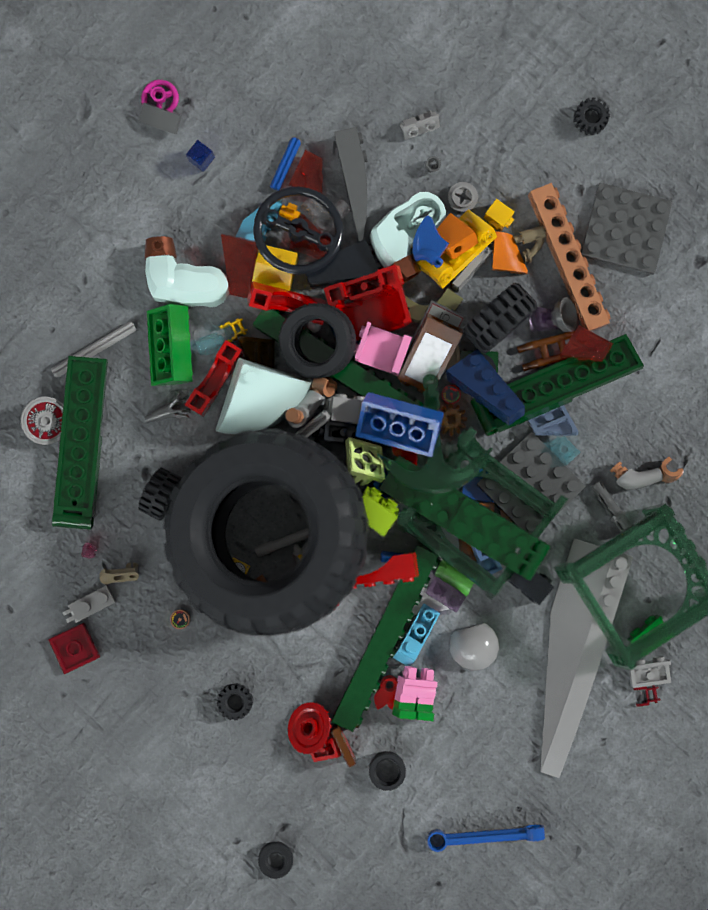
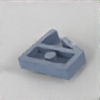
[528,405,578,436]

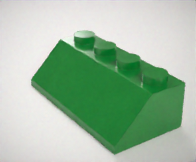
[147,304,193,386]

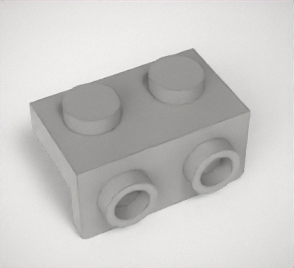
[628,656,671,688]

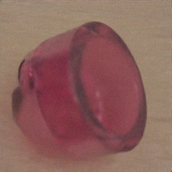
[81,542,97,559]

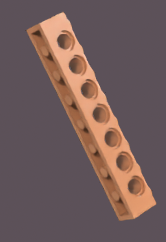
[528,183,610,334]

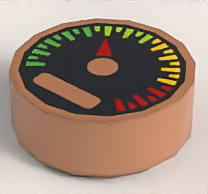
[170,609,191,629]

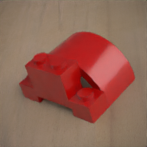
[324,265,412,341]

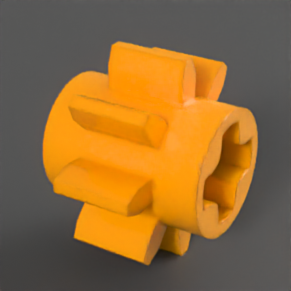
[279,202,301,221]

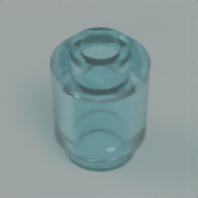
[196,332,225,356]

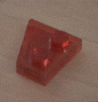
[560,325,613,362]

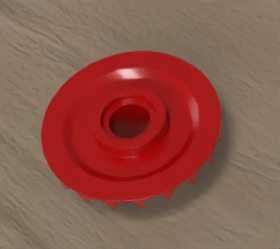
[288,702,332,755]

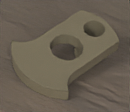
[99,563,139,585]

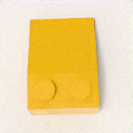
[252,245,299,312]

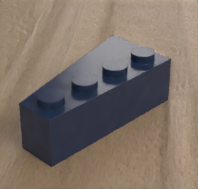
[446,349,525,426]

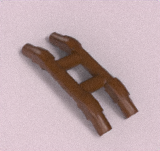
[517,329,589,371]

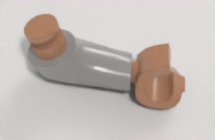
[285,377,337,428]
[610,457,684,490]

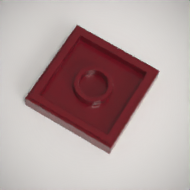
[48,622,100,674]

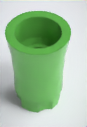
[434,560,479,597]

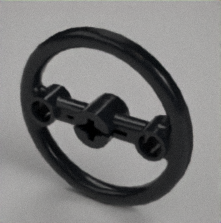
[253,187,343,274]

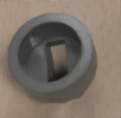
[425,156,441,172]

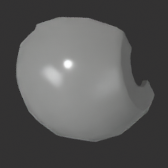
[449,623,499,671]

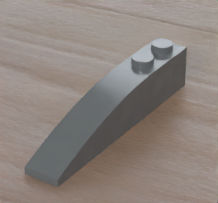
[334,127,367,242]

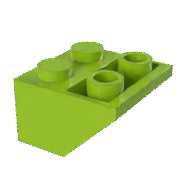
[363,486,399,536]

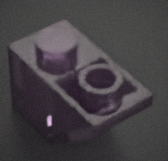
[424,576,466,613]

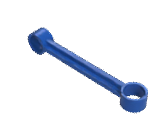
[427,824,545,852]

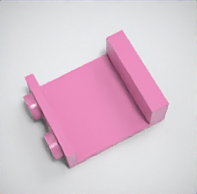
[354,322,412,376]

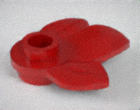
[374,675,398,710]

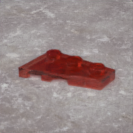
[221,234,258,298]

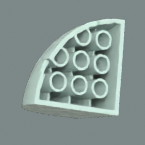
[216,357,312,435]

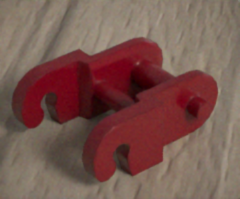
[633,685,661,707]

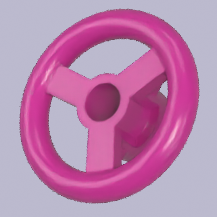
[141,80,179,112]

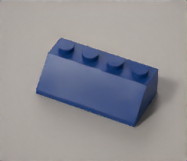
[356,392,444,457]

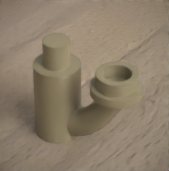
[513,225,546,263]

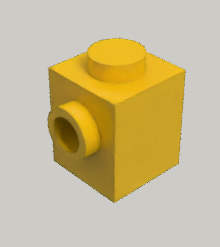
[483,198,515,232]

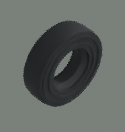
[258,842,293,879]

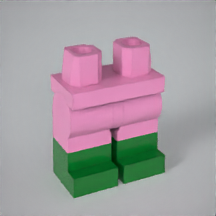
[392,666,438,721]

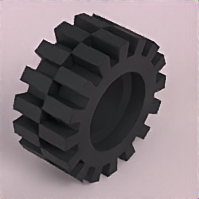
[573,97,610,135]
[217,683,253,721]

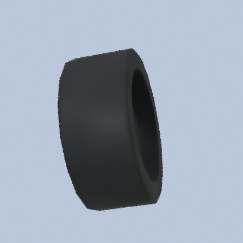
[369,751,406,791]

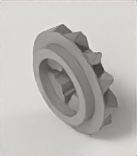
[448,182,478,212]

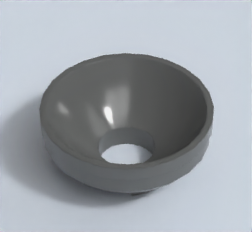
[551,297,578,332]

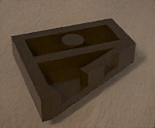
[238,336,275,368]

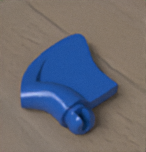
[413,215,449,268]

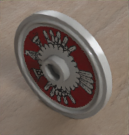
[21,397,63,445]

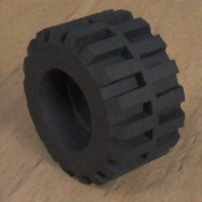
[138,467,182,521]

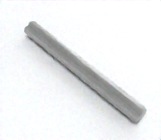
[51,321,136,377]

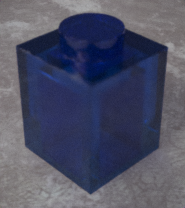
[186,140,215,172]

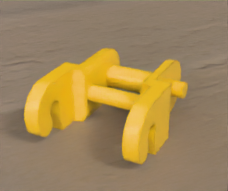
[219,318,248,342]

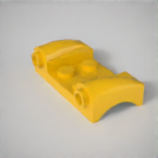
[416,209,497,289]

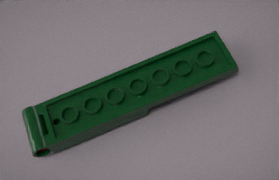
[470,334,644,436]
[52,356,108,530]
[379,455,551,581]

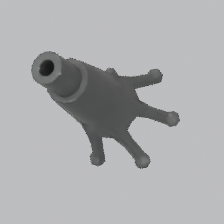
[145,392,190,423]

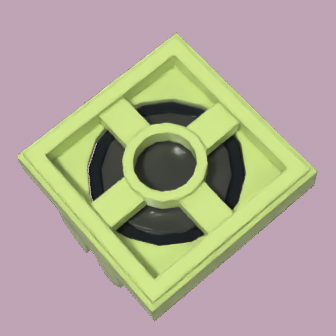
[344,437,385,486]

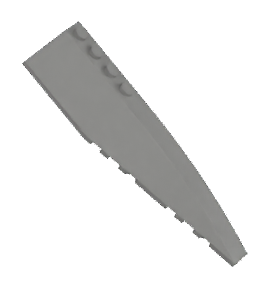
[540,538,633,778]

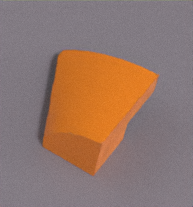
[492,231,528,274]

